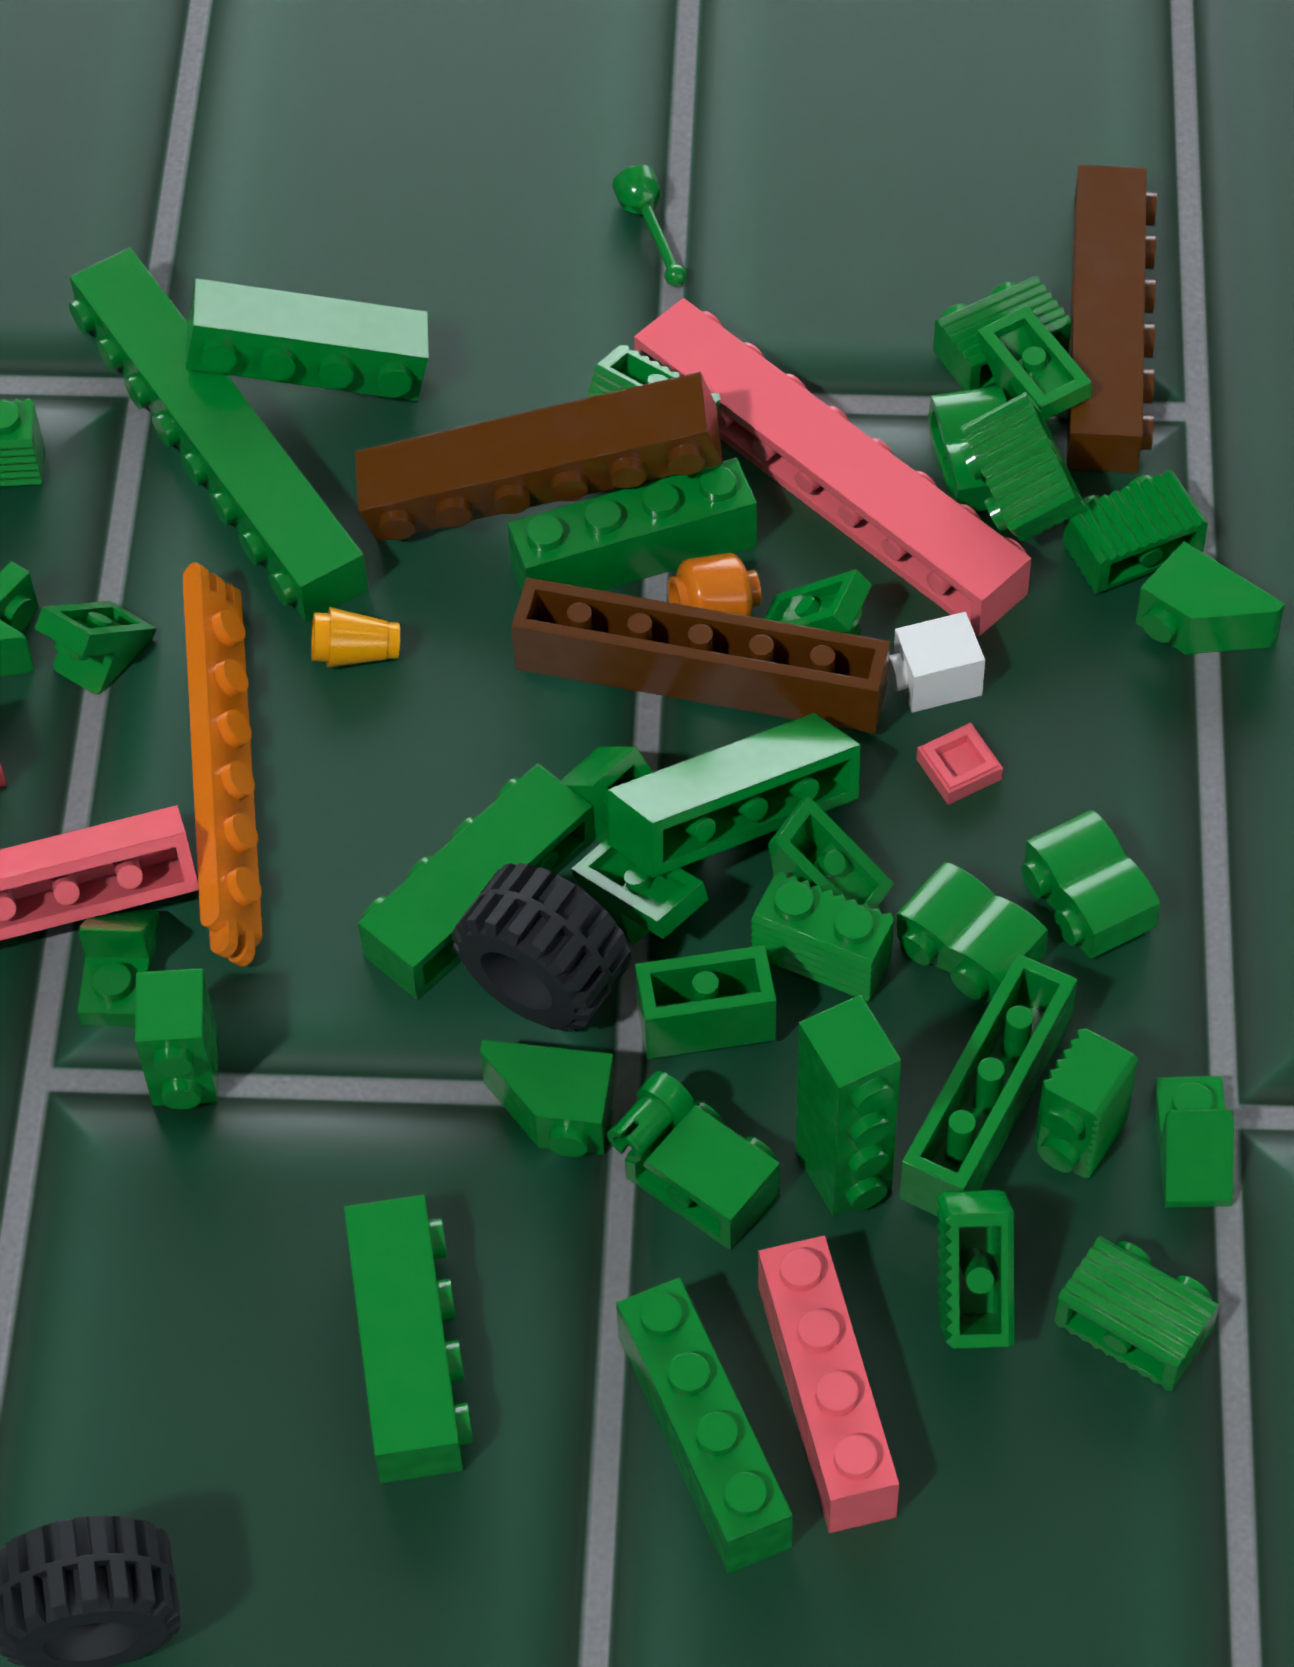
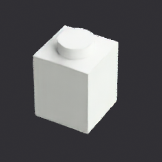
[888,612,985,713]

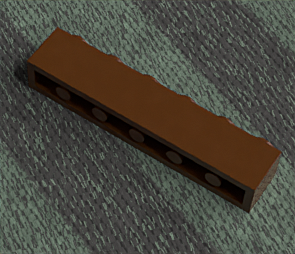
[1066,165,1157,474]
[355,371,723,542]
[511,577,890,734]

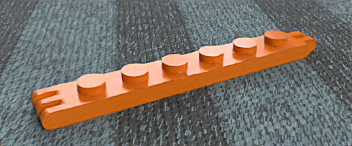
[183,562,262,967]

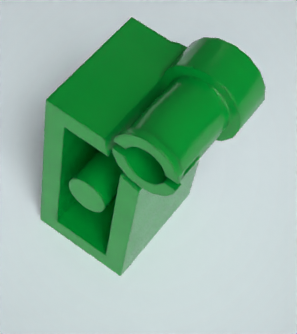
[607,1071,780,1251]

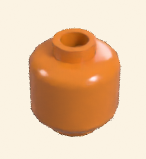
[667,553,762,617]

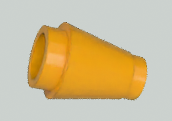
[311,607,400,668]

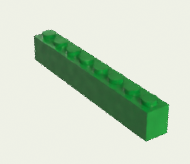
[69,247,369,623]

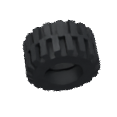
[452,863,632,1032]
[0,1515,181,1667]

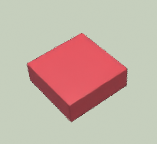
[916,723,1003,805]

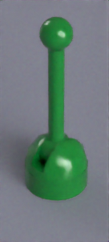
[612,164,687,287]

